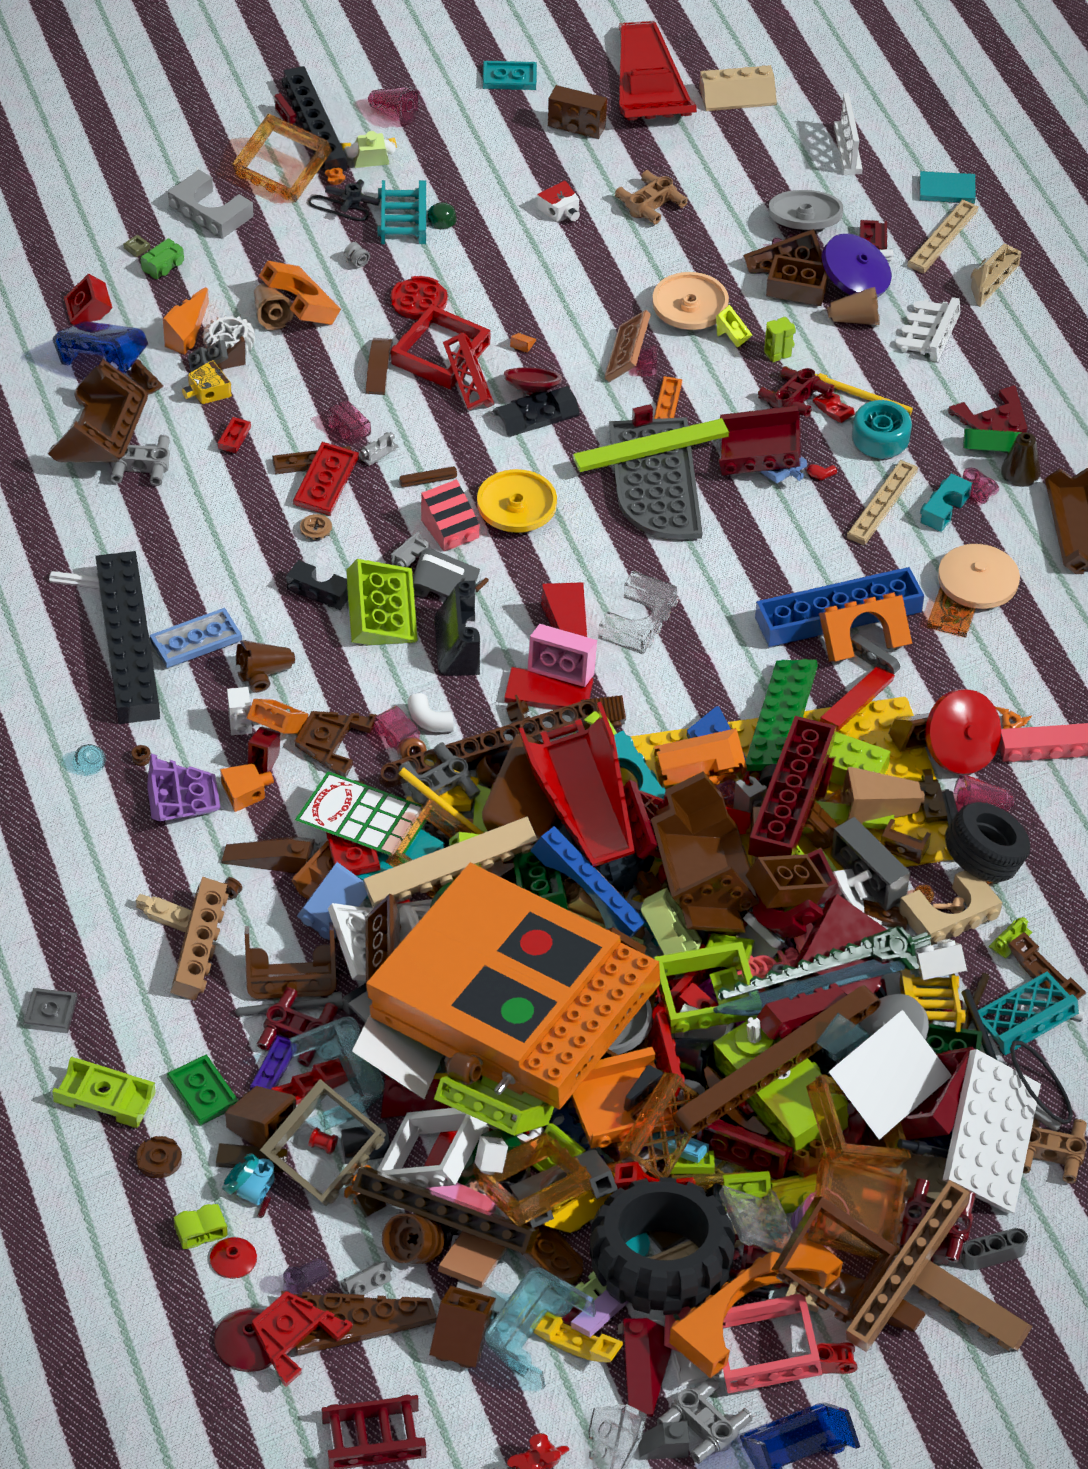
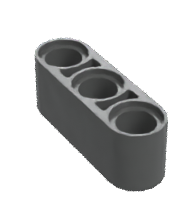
[961,1228,1028,1270]

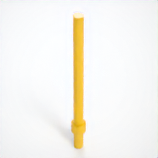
[815,373,913,415]
[399,767,486,834]

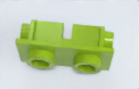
[988,917,1032,959]

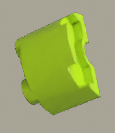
[709,967,750,1006]

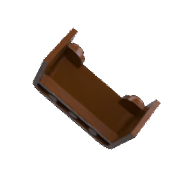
[244,922,336,999]

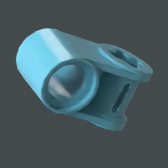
[237,1159,275,1205]

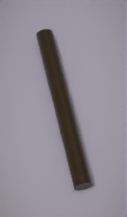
[961,973,990,1029]

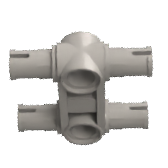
[110,435,170,486]
[657,1377,753,1464]

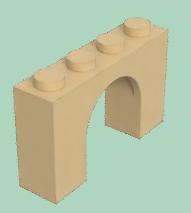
[899,870,1003,945]

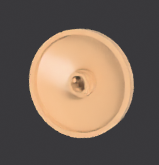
[652,272,729,330]
[938,544,1020,609]

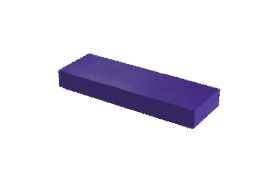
[250,1035,298,1091]

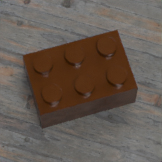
[548,85,607,139]
[766,254,829,306]
[745,854,829,908]

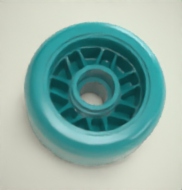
[852,400,912,459]

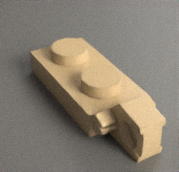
[136,894,191,933]

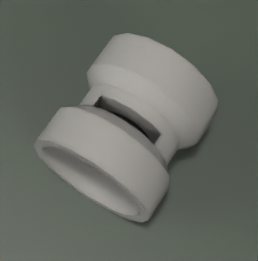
[344,242,370,268]

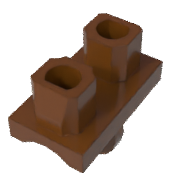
[787,1139,833,1178]

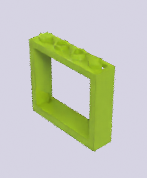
[654,942,760,1034]
[434,1075,554,1136]

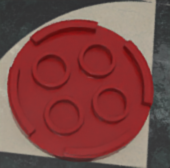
[391,276,448,320]

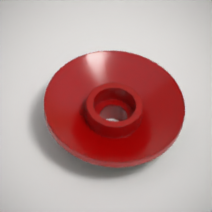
[210,1237,257,1279]

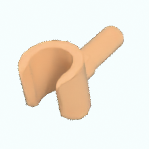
[933,897,965,914]

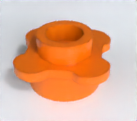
[325,168,345,185]

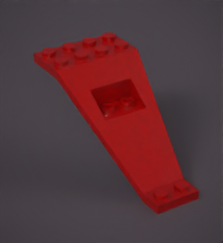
[619,21,697,120]

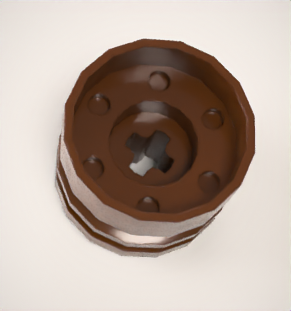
[382,1214,444,1264]

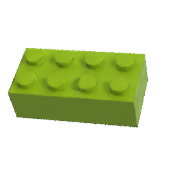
[829,732,891,786]

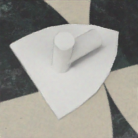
[833,869,872,912]

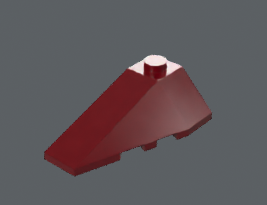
[622,1318,672,1418]

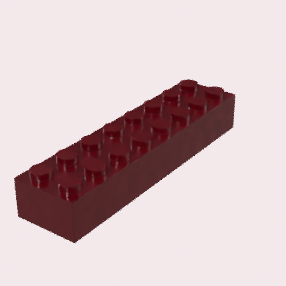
[748,716,836,857]

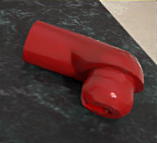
[806,464,837,480]

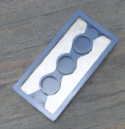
[149,608,242,668]

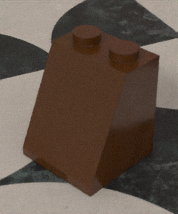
[225,1086,296,1149]
[429,1286,496,1368]

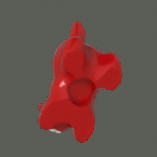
[507,1433,569,1469]

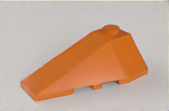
[163,287,209,355]

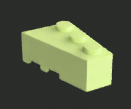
[641,888,702,955]

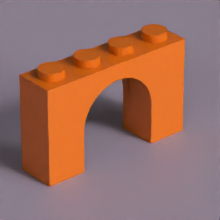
[259,261,341,325]
[819,592,912,662]

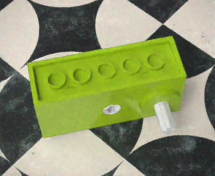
[713,1013,849,1158]

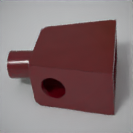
[248,727,281,774]

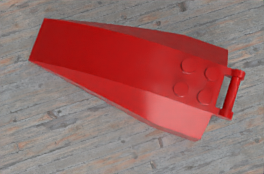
[519,702,635,867]

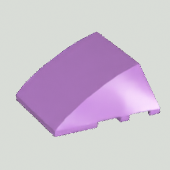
[147,753,220,821]

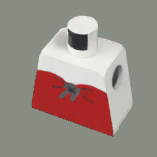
[537,181,580,222]

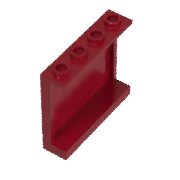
[719,406,801,475]
[793,894,890,995]

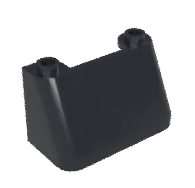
[434,580,480,676]

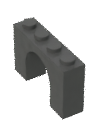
[510,1148,618,1228]

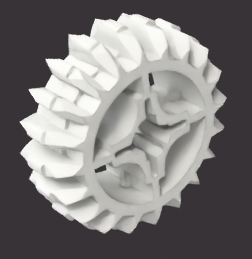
[203,315,255,355]

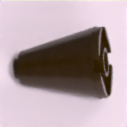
[1001,432,1041,487]

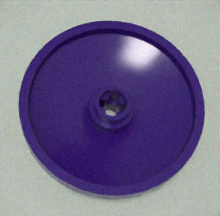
[822,234,892,298]

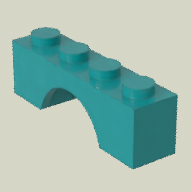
[614,730,666,808]

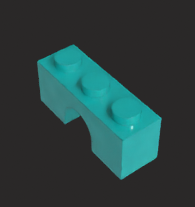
[920,473,972,532]

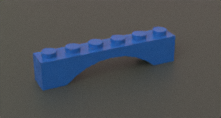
[530,826,646,938]

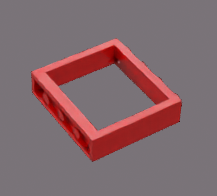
[390,305,491,390]

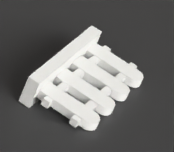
[896,298,960,362]

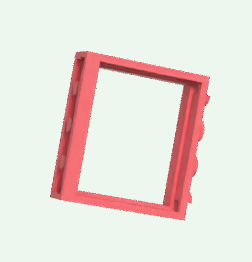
[723,1294,822,1394]

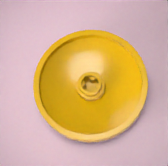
[477,469,557,532]

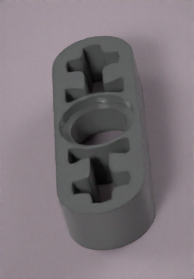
[851,634,900,674]

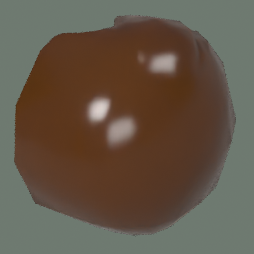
[476,755,501,787]

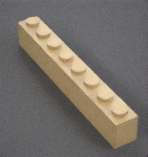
[364,817,537,909]

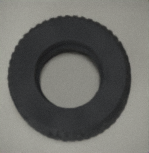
[945,802,1030,882]

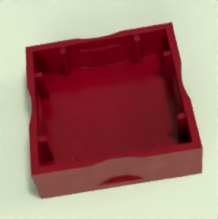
[882,1047,975,1143]

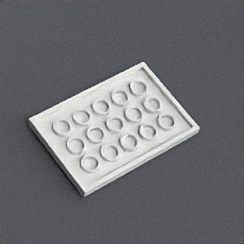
[943,1049,1041,1214]

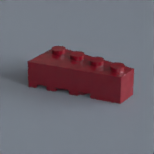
[757,983,847,1040]

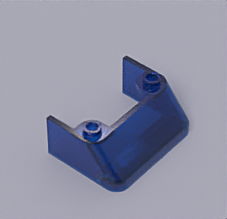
[740,1402,860,1469]

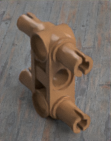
[615,170,688,225]
[1023,1118,1087,1184]

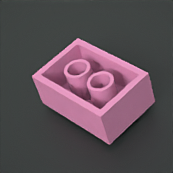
[528,624,597,687]

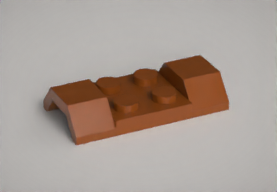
[292,840,334,900]

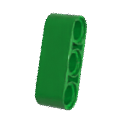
[963,429,1021,452]

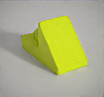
[716,305,752,347]

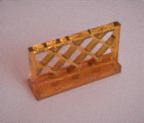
[618,1072,699,1179]

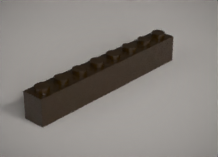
[352,1167,538,1254]

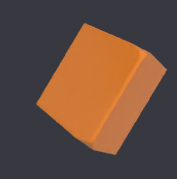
[510,333,536,353]

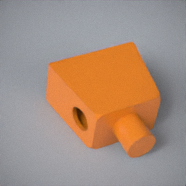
[220,764,274,812]

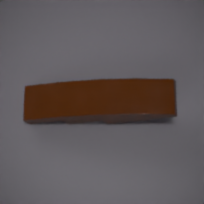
[827,1272,925,1333]

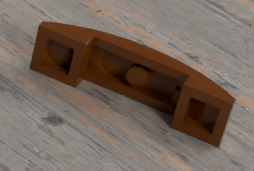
[366,337,393,395]
[1008,932,1086,1001]
[704,1066,774,1137]

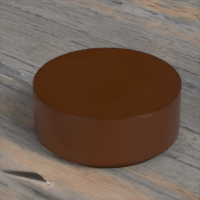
[248,674,270,692]

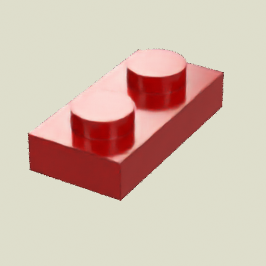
[218,417,251,453]

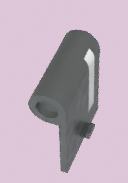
[413,549,480,598]

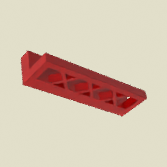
[443,333,495,411]

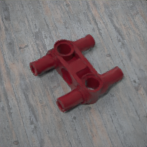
[758,366,834,418]
[257,987,338,1067]
[899,1178,976,1262]

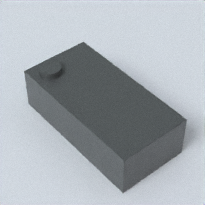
[831,817,910,911]

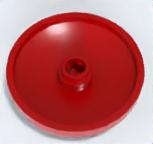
[926,689,1001,774]

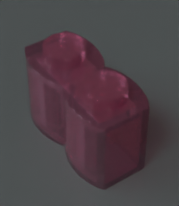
[374,706,420,751]

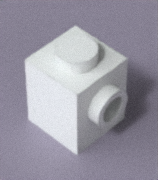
[475,1136,508,1175]

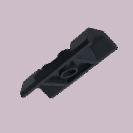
[493,386,580,437]

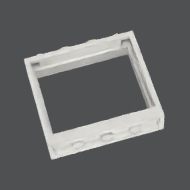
[377,1108,487,1188]

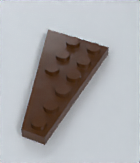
[281,1291,437,1355]

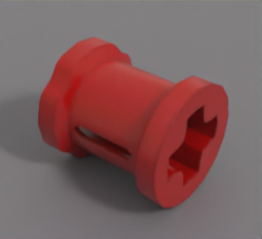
[308,1127,338,1155]

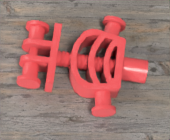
[737,947,799,992]

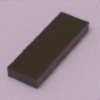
[216,1143,288,1173]

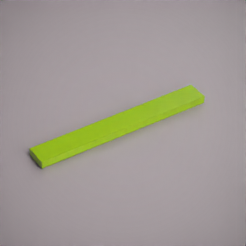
[573,418,729,472]

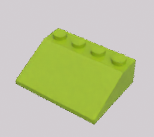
[346,559,418,645]

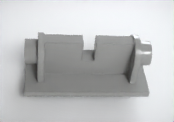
[359,432,399,466]
[391,532,429,567]
[341,1261,392,1295]

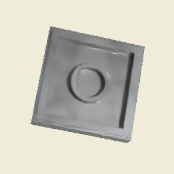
[23,988,78,1033]

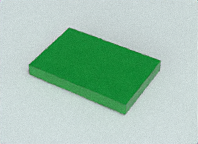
[167,1054,239,1126]

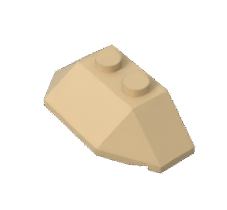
[970,243,1021,307]

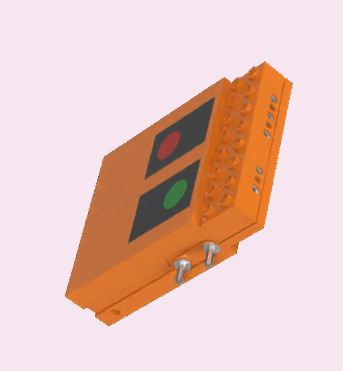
[366,862,660,1110]

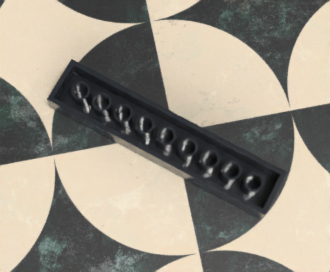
[95,551,160,724]

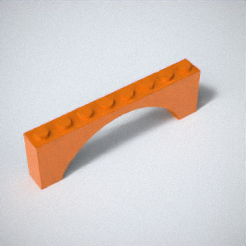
[669,1232,843,1378]

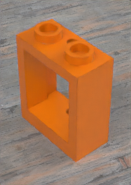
[247,699,309,734]

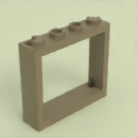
[260,1079,386,1206]

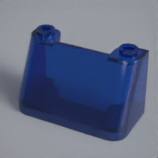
[53,321,148,373]

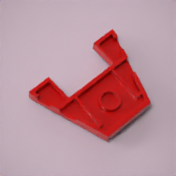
[252,1291,353,1387]

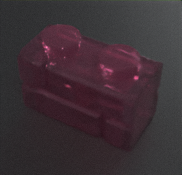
[328,399,371,444]

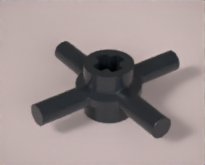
[325,179,380,212]

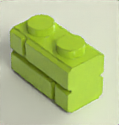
[764,317,796,362]

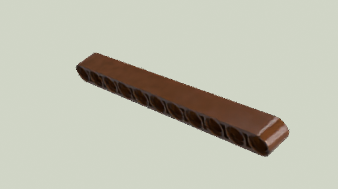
[379,700,598,788]
[673,985,881,1136]

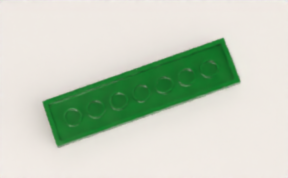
[746,659,818,771]

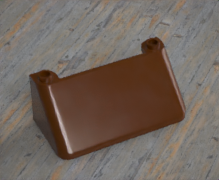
[47,359,148,462]
[482,734,557,864]

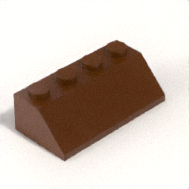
[365,893,401,988]

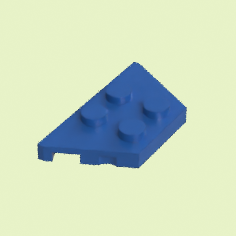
[687,706,746,762]

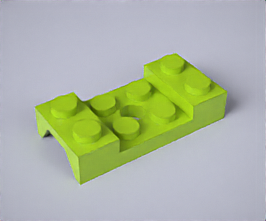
[52,1057,156,1128]

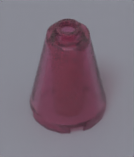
[368,87,420,124]
[953,775,1015,812]

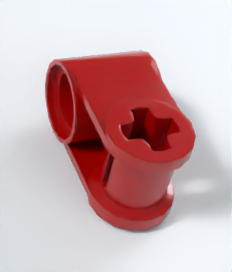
[810,1342,858,1374]

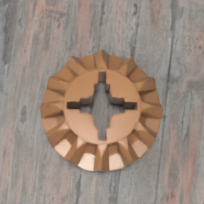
[300,514,332,540]

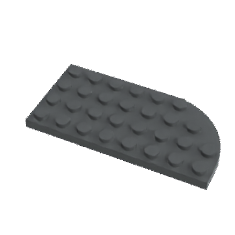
[609,417,703,540]

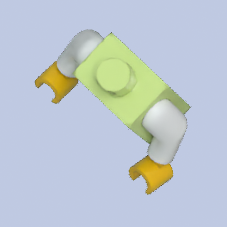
[340,131,397,168]

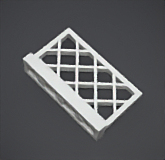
[834,93,862,175]

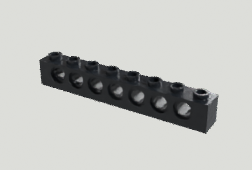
[281,66,347,173]

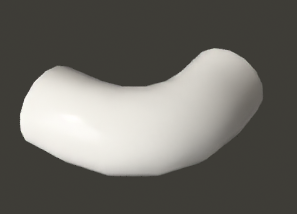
[407,693,454,733]

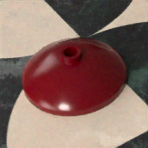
[503,367,562,395]
[214,1307,272,1372]

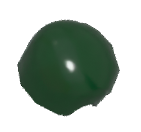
[427,202,457,229]

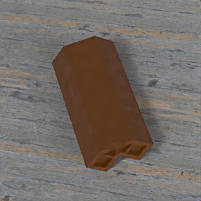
[1045,468,1088,574]

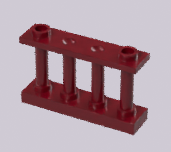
[321,1394,426,1469]

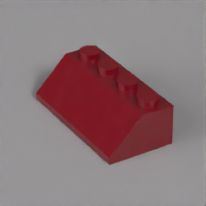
[697,1119,793,1180]

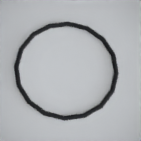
[1010,1041,1073,1124]

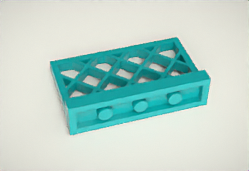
[978,971,1079,1055]

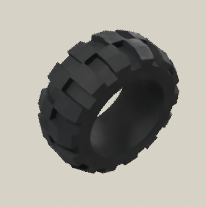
[590,1177,735,1315]

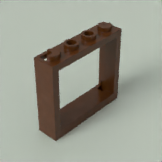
[771,1197,899,1323]

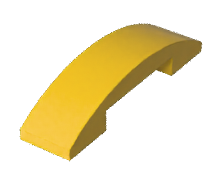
[529,1309,623,1362]

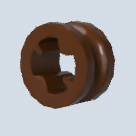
[131,745,151,766]
[224,877,243,899]

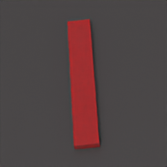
[819,666,895,732]

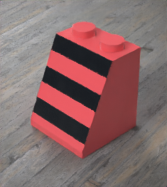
[421,479,479,551]

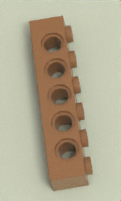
[170,877,229,1001]

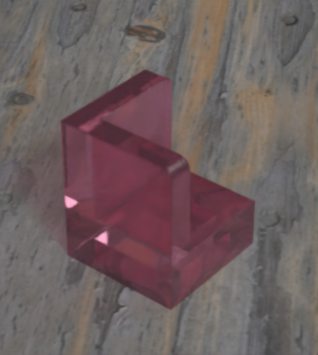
[636,346,657,376]

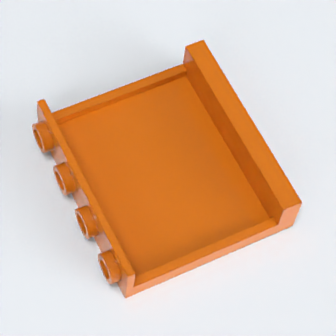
[570,1047,678,1149]

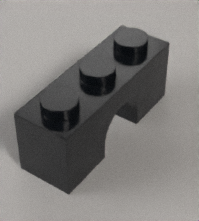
[286,560,348,610]

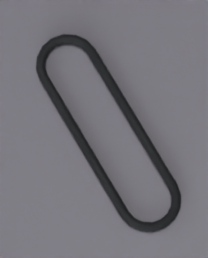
[308,195,369,221]

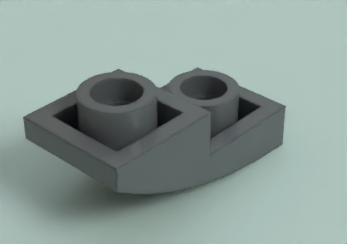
[188,340,228,372]

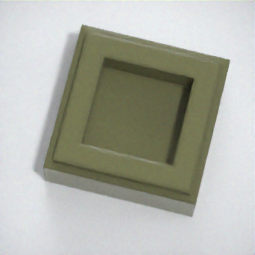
[123,235,150,257]

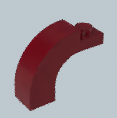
[752,897,823,938]

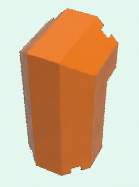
[653,728,747,789]

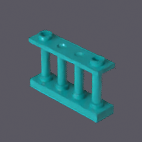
[377,180,426,244]

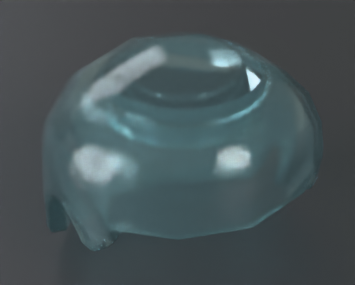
[72,744,106,775]

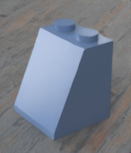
[297,862,367,940]

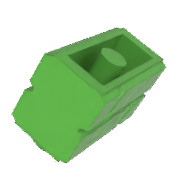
[141,238,184,280]

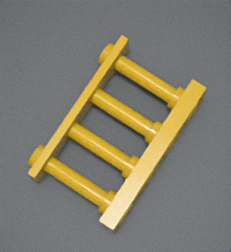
[899,966,965,1032]

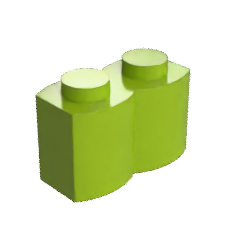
[174,1204,228,1249]

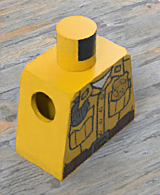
[182,360,232,404]

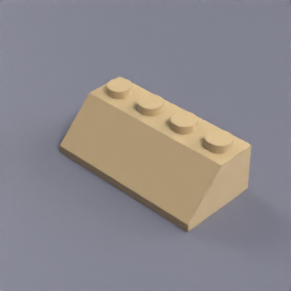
[699,65,777,111]

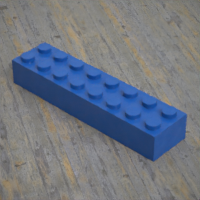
[755,567,924,647]

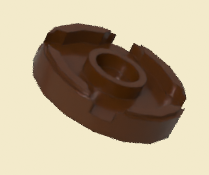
[136,1136,182,1179]

